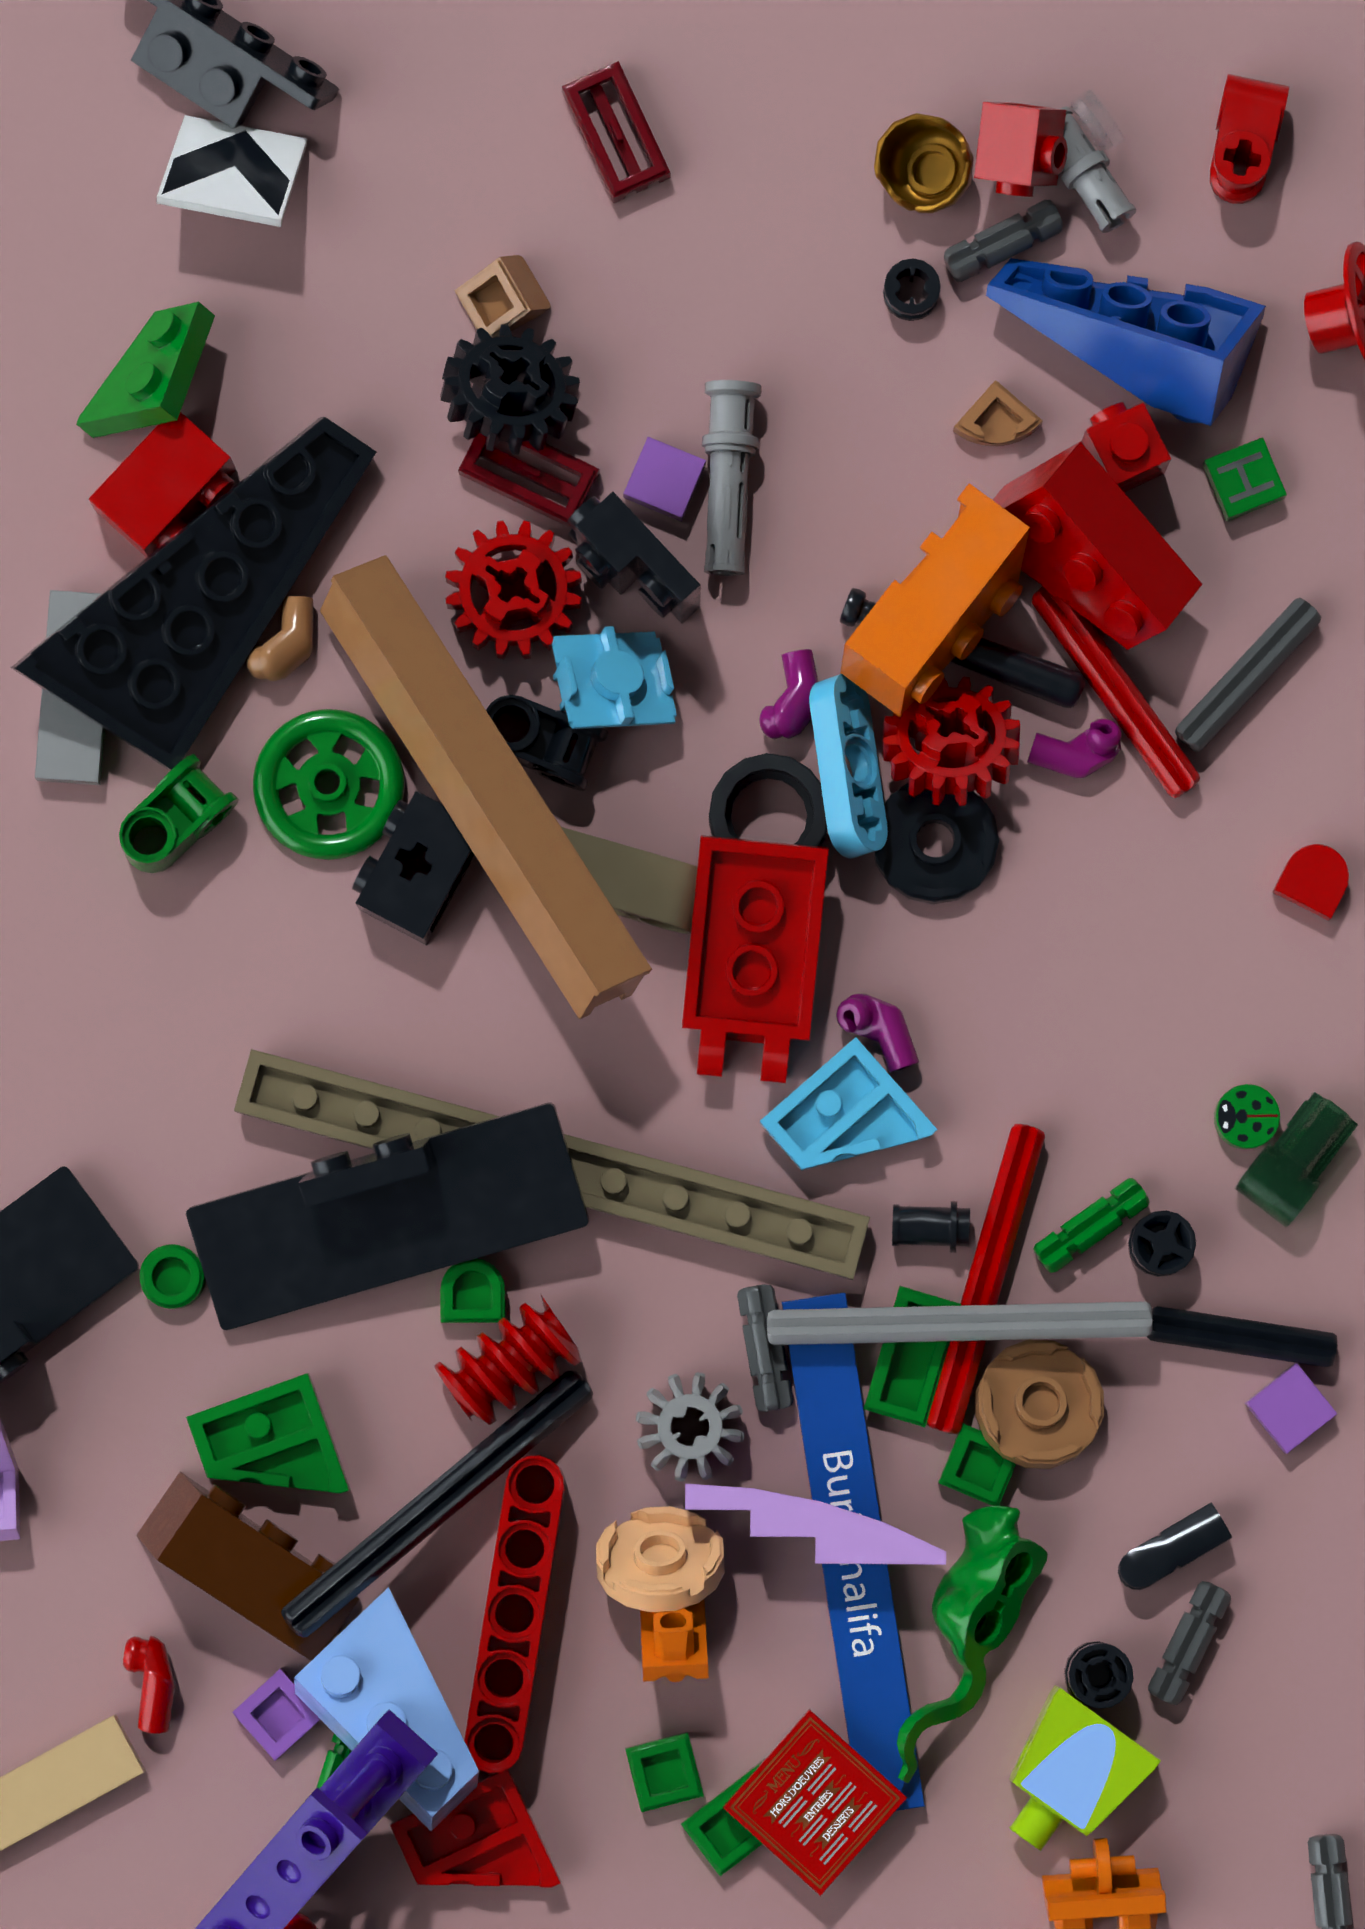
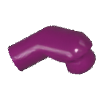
[759,649,818,739]
[1027,719,1122,778]
[836,994,919,1073]

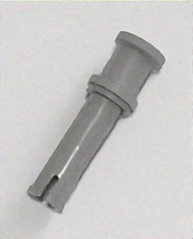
[702,380,762,576]

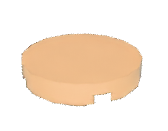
[596,1506,725,1612]

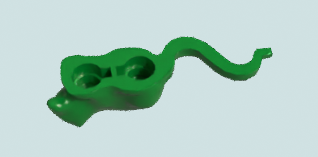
[897,1506,1048,1783]

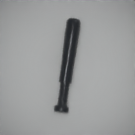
[840,588,1085,708]

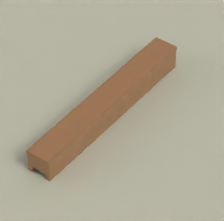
[320,555,652,1019]

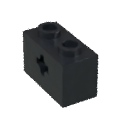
[352,791,475,946]

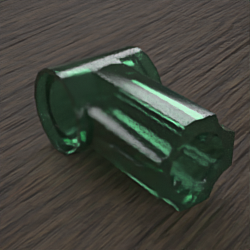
[1235,1092,1358,1227]

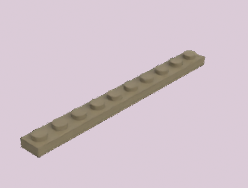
[234,1049,870,1280]

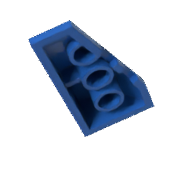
[986,258,1266,426]

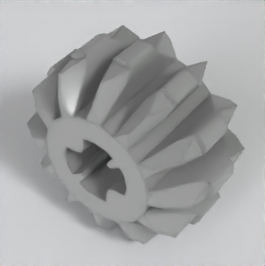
[636,1372,744,1481]

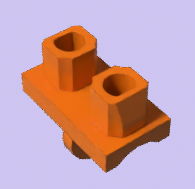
[640,1599,709,1683]
[1042,1838,1166,1929]

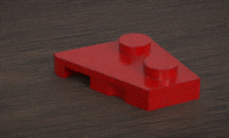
[390,1769,561,1888]

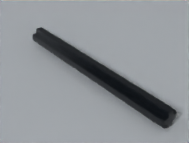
[281,1370,593,1638]

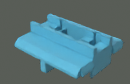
[552,626,677,729]

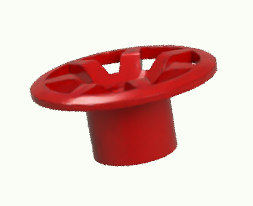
[1304,242,1365,360]

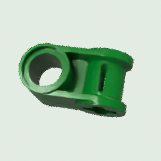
[119,754,239,873]

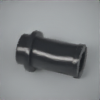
[892,1201,970,1253]

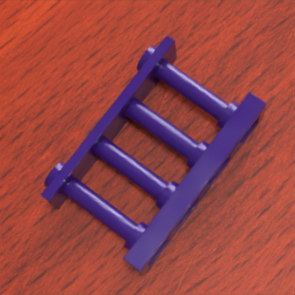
[195,1709,438,1929]

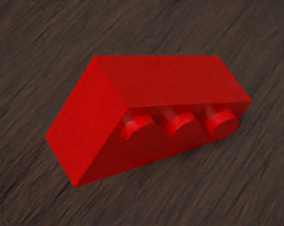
[993,441,1203,650]

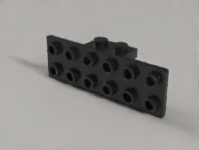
[186,1102,589,1330]
[0,1166,139,1383]

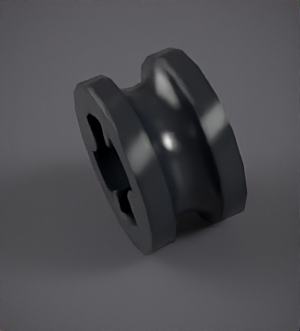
[883,258,941,321]

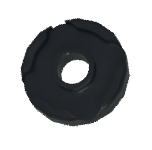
[873,782,999,905]

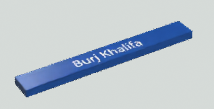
[782,1293,925,1811]

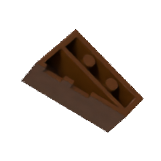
[136,1472,360,1661]

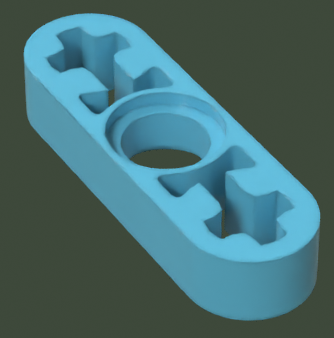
[809,674,888,859]

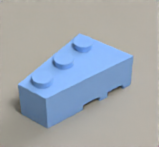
[294,1587,479,1831]

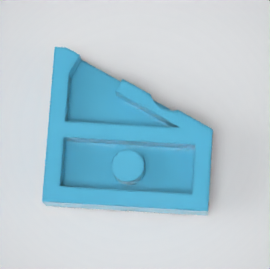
[759,1037,938,1171]

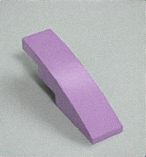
[685,1483,946,1565]

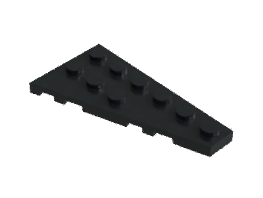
[11,417,377,771]

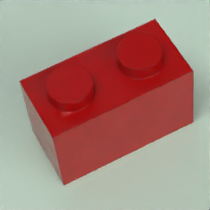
[88,412,236,558]

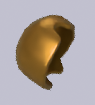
[874,113,974,213]

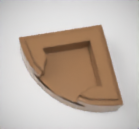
[953,380,1043,446]

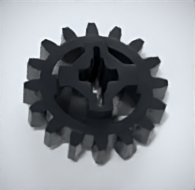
[440,324,580,455]

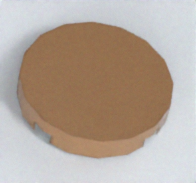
[975,1339,1104,1469]

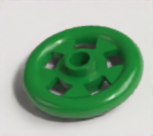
[253,709,405,860]

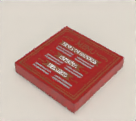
[723,1709,907,1896]

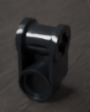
[486,695,608,791]

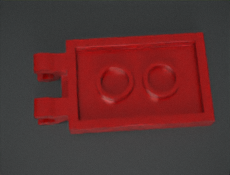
[682,835,829,1083]

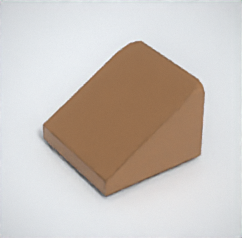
[454,255,551,338]

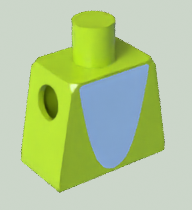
[1009,1685,1161,1851]

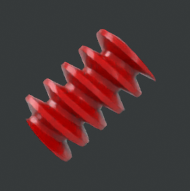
[434,1295,582,1425]

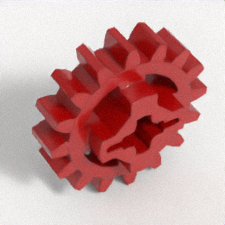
[445,520,582,660]
[883,677,1020,806]

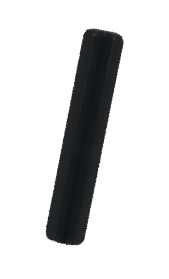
[1147,1306,1338,1367]

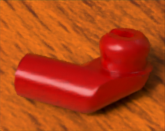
[123,1636,175,1734]

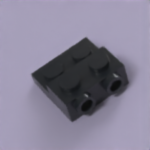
[567,492,701,623]

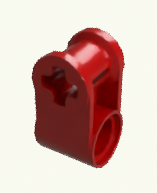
[1210,74,1290,204]

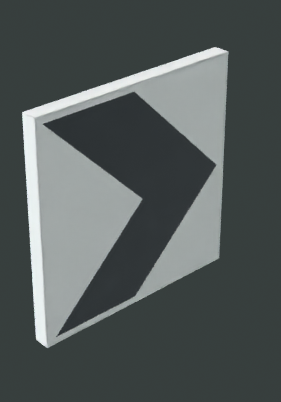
[156,115,307,227]

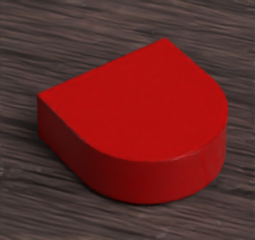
[1272,844,1349,921]

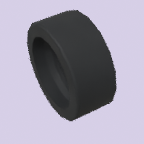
[709,753,827,847]

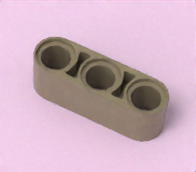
[561,827,697,934]

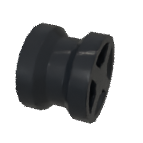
[1128,1210,1196,1277]

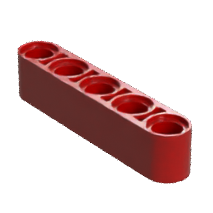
[464,1455,565,1773]

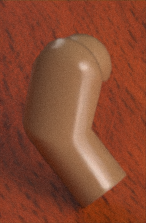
[246,596,313,681]

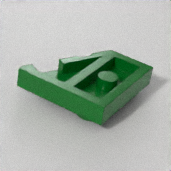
[186,1373,351,1494]

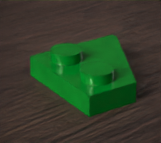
[76,301,215,438]

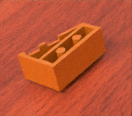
[840,483,1030,717]

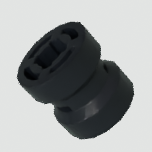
[1064,1641,1134,1709]

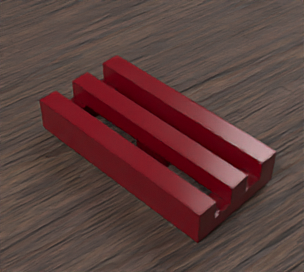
[562,61,671,203]
[458,433,600,529]

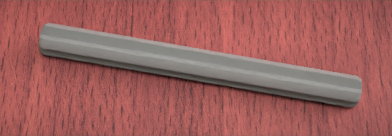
[767,1301,1153,1345]

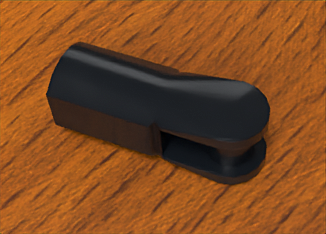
[1118,1502,1232,1590]

